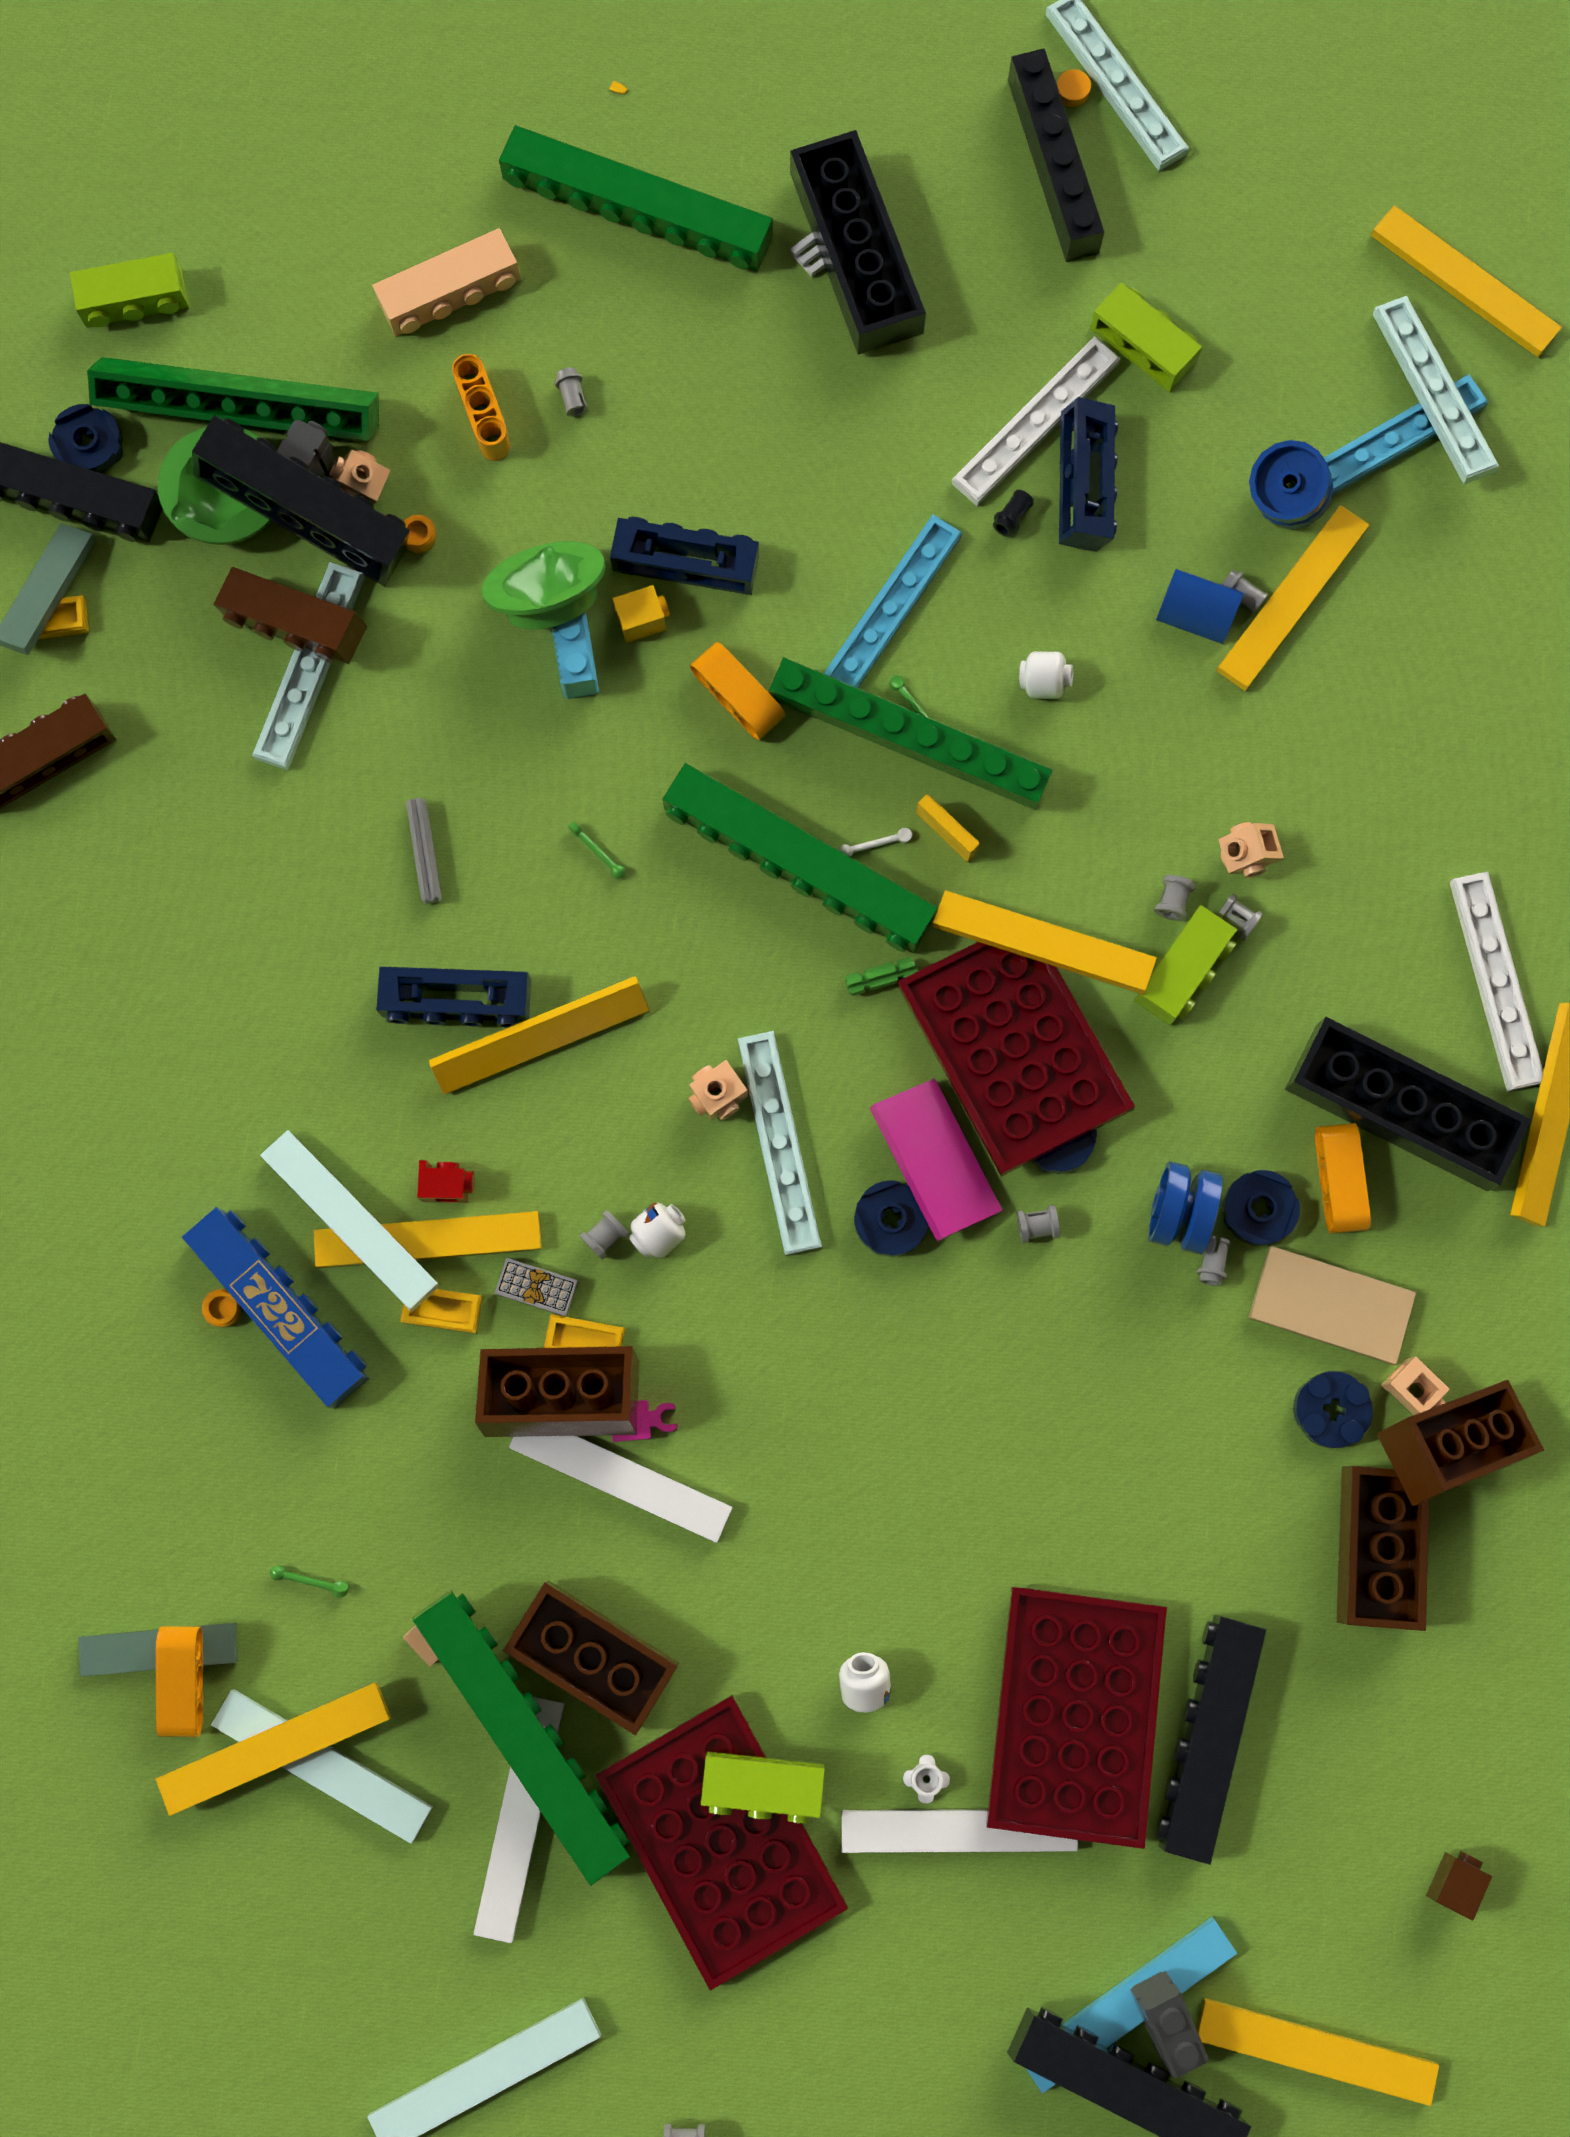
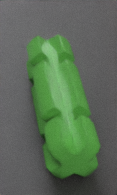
[845,957,917,996]

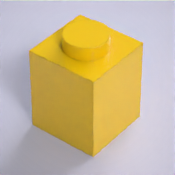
[612,585,670,643]

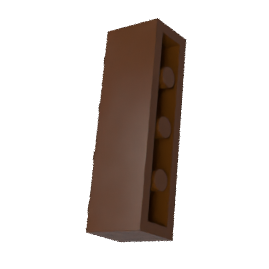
[213,567,367,664]
[0,693,117,809]

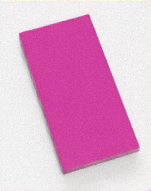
[869,1078,1003,1242]

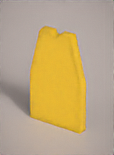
[609,80,628,94]

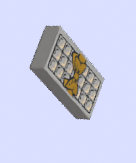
[494,1258,579,1317]

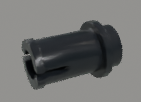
[993,490,1034,537]

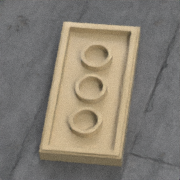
[1248,1246,1416,1365]

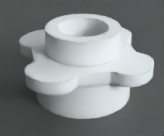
[903,1755,950,1804]

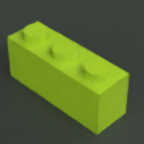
[70,252,189,327]
[1090,282,1202,392]
[1134,905,1238,1025]
[701,1752,825,1823]

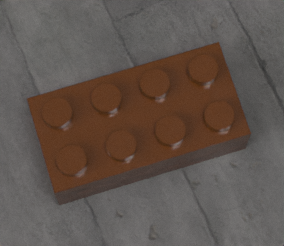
[475,1346,639,1437]
[1377,1380,1544,1506]
[1336,1466,1429,1631]
[503,1581,680,1736]

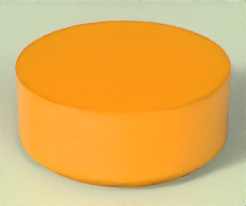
[1057,69,1091,107]
[403,515,437,553]
[202,1289,243,1328]

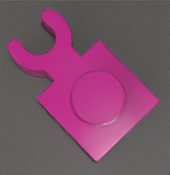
[612,1400,677,1442]

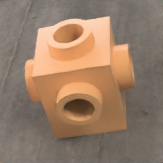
[329,450,390,505]
[1218,822,1284,878]
[688,1060,748,1121]

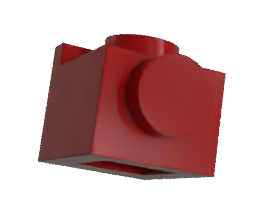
[417,1160,475,1203]

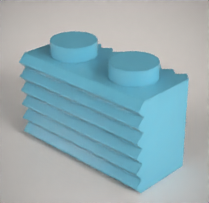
[551,612,600,699]

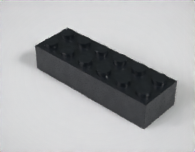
[790,130,926,355]
[192,415,410,587]
[1285,1017,1531,1191]

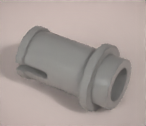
[555,368,588,417]
[1221,570,1268,613]
[1197,1236,1230,1286]

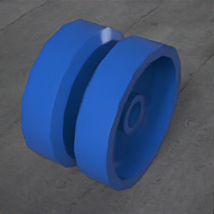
[1249,440,1334,529]
[1148,1161,1223,1255]

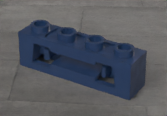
[1059,397,1118,552]
[610,517,759,595]
[376,966,531,1028]

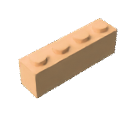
[372,228,521,337]

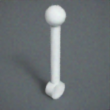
[838,828,912,857]

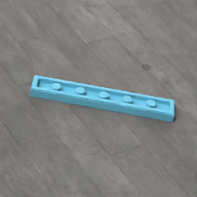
[1291,374,1489,496]
[823,514,962,688]
[1027,1917,1237,2094]

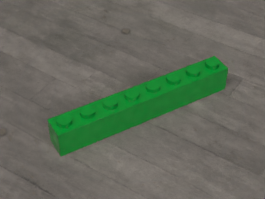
[499,125,773,272]
[87,357,379,441]
[769,657,1053,810]
[662,763,938,953]
[412,1590,630,1886]

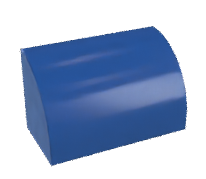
[1156,569,1244,644]

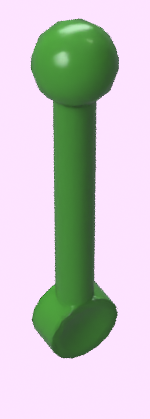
[890,675,929,718]
[568,822,626,879]
[270,1565,348,1598]

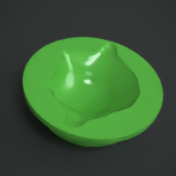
[158,427,271,545]
[482,541,605,629]

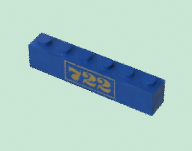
[182,1207,369,1409]

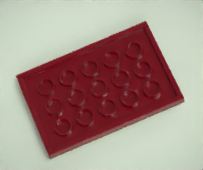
[898,942,1135,1177]
[986,1587,1167,1849]
[595,1694,848,1991]

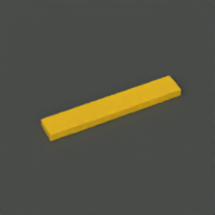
[1371,205,1562,358]
[1216,505,1369,691]
[933,890,1157,995]
[429,976,649,1094]
[1510,1003,1570,1227]
[314,1211,542,1268]
[156,1682,391,1816]
[1196,1997,1439,2106]

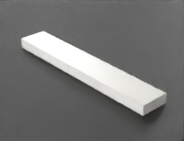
[952,336,1121,507]
[1449,872,1543,1092]
[509,1436,733,1543]
[473,1695,565,1943]
[841,1809,1078,1853]

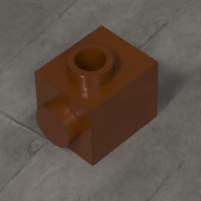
[1426,1851,1492,1921]

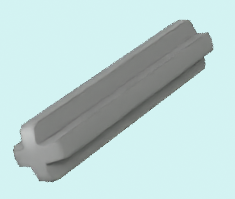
[406,798,442,904]

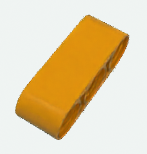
[452,354,511,461]
[689,642,786,740]
[1315,1123,1371,1234]
[156,1626,203,1737]

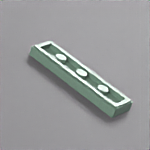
[0,523,96,655]
[79,1622,238,1677]

